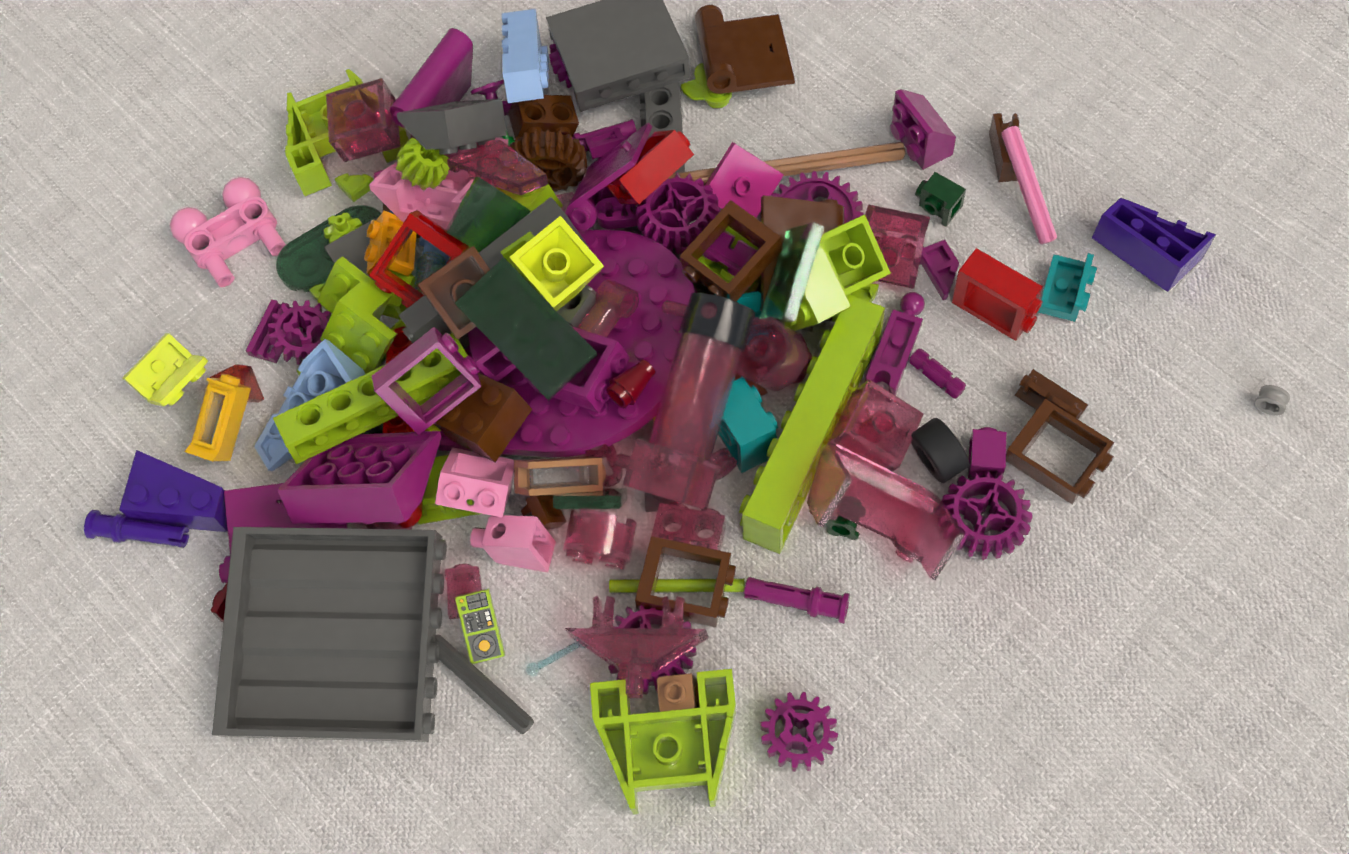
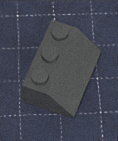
[397,99,507,154]

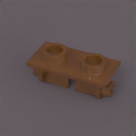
[1014,369,1088,419]

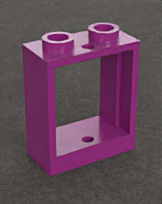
[523,321,630,413]
[372,327,481,435]

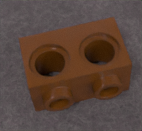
[508,95,579,138]

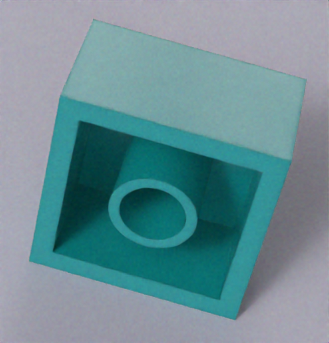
[708,377,778,474]

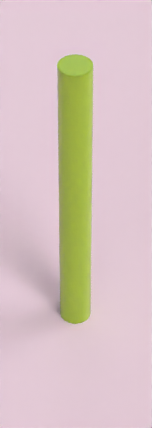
[609,578,745,593]

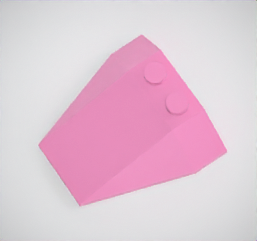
[369,138,508,233]

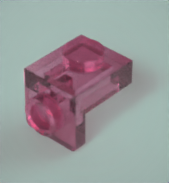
[445,564,482,619]

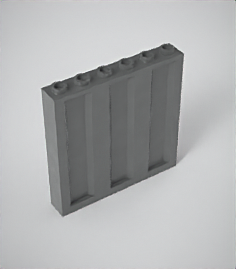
[212,527,447,742]

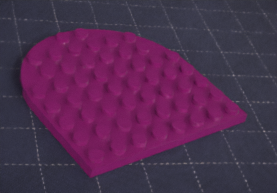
[438,230,699,458]

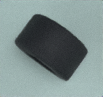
[910,418,969,483]

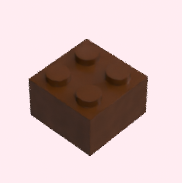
[417,246,512,339]
[434,373,532,463]

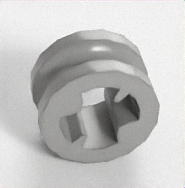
[1255,385,1290,416]

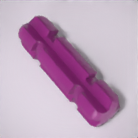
[909,348,966,398]

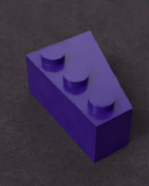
[1092,198,1216,292]
[119,450,228,532]

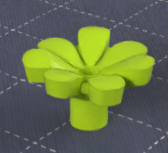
[324,213,363,244]

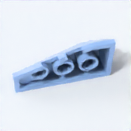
[254,339,365,471]

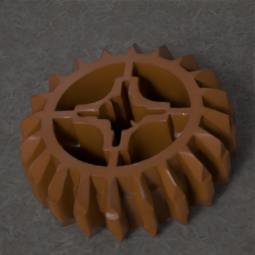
[506,129,587,192]

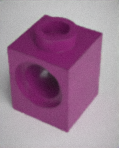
[968,427,1007,479]

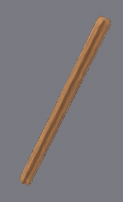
[669,142,905,186]

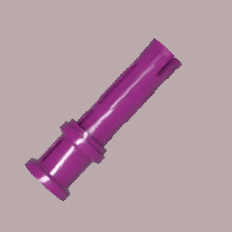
[744,577,850,624]

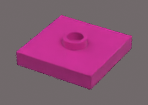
[705,142,784,218]

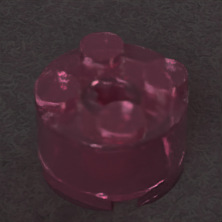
[730,317,809,391]
[563,509,637,570]

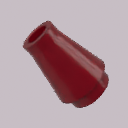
[606,359,656,408]

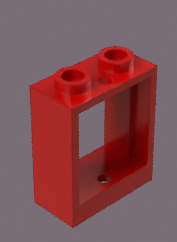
[606,130,694,205]
[369,210,469,308]
[952,248,1043,341]

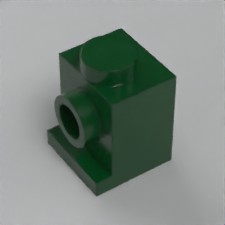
[915,172,966,227]

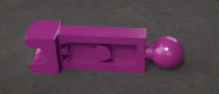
[864,292,925,399]

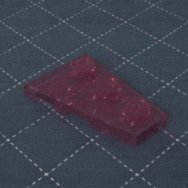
[447,140,548,195]

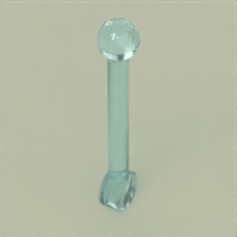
[526,633,591,676]

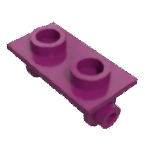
[703,230,758,276]

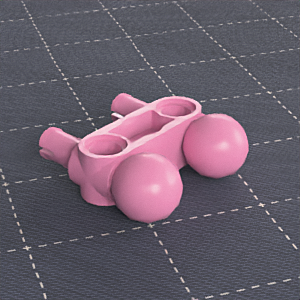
[170,177,287,287]

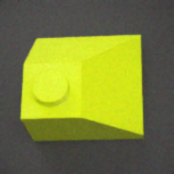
[509,216,604,316]

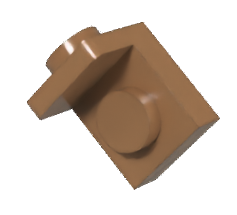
[657,673,700,712]

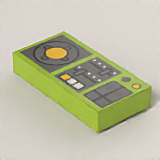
[455,588,505,664]

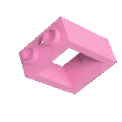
[435,447,514,517]

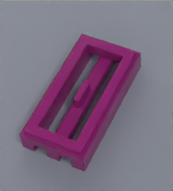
[246,299,293,363]

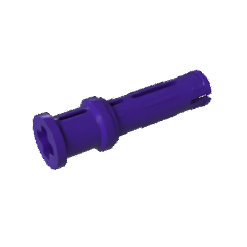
[84,510,189,548]

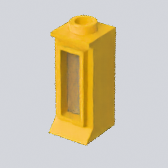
[184,374,251,462]

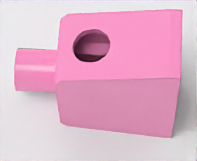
[470,515,556,572]

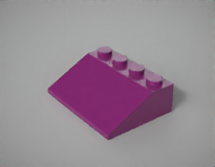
[278,431,442,525]

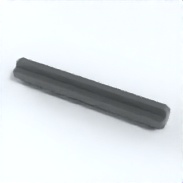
[435,635,534,734]

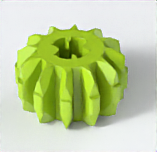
[396,138,450,191]

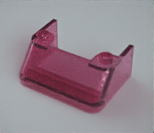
[807,442,965,581]

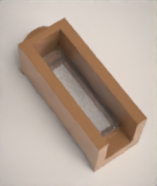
[514,456,606,496]

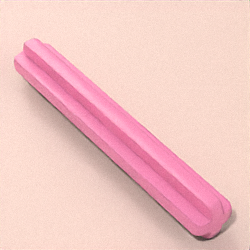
[1002,126,1057,244]

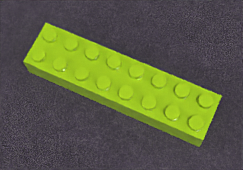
[739,294,885,554]

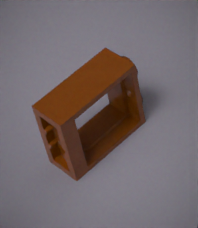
[679,200,782,302]
[1006,399,1114,505]
[635,536,736,627]

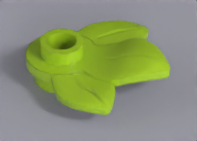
[681,63,732,108]

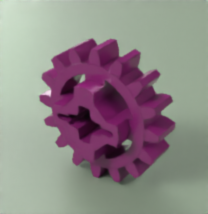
[268,300,331,365]
[760,692,838,772]

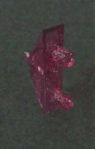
[565,596,709,698]

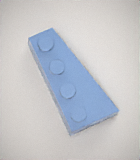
[502,9,550,103]

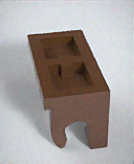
[989,113,1020,182]

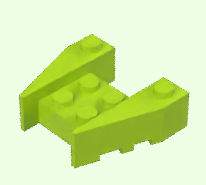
[285,69,409,196]
[590,669,736,815]

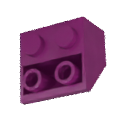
[890,89,956,170]

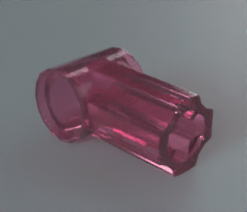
[577,279,639,337]

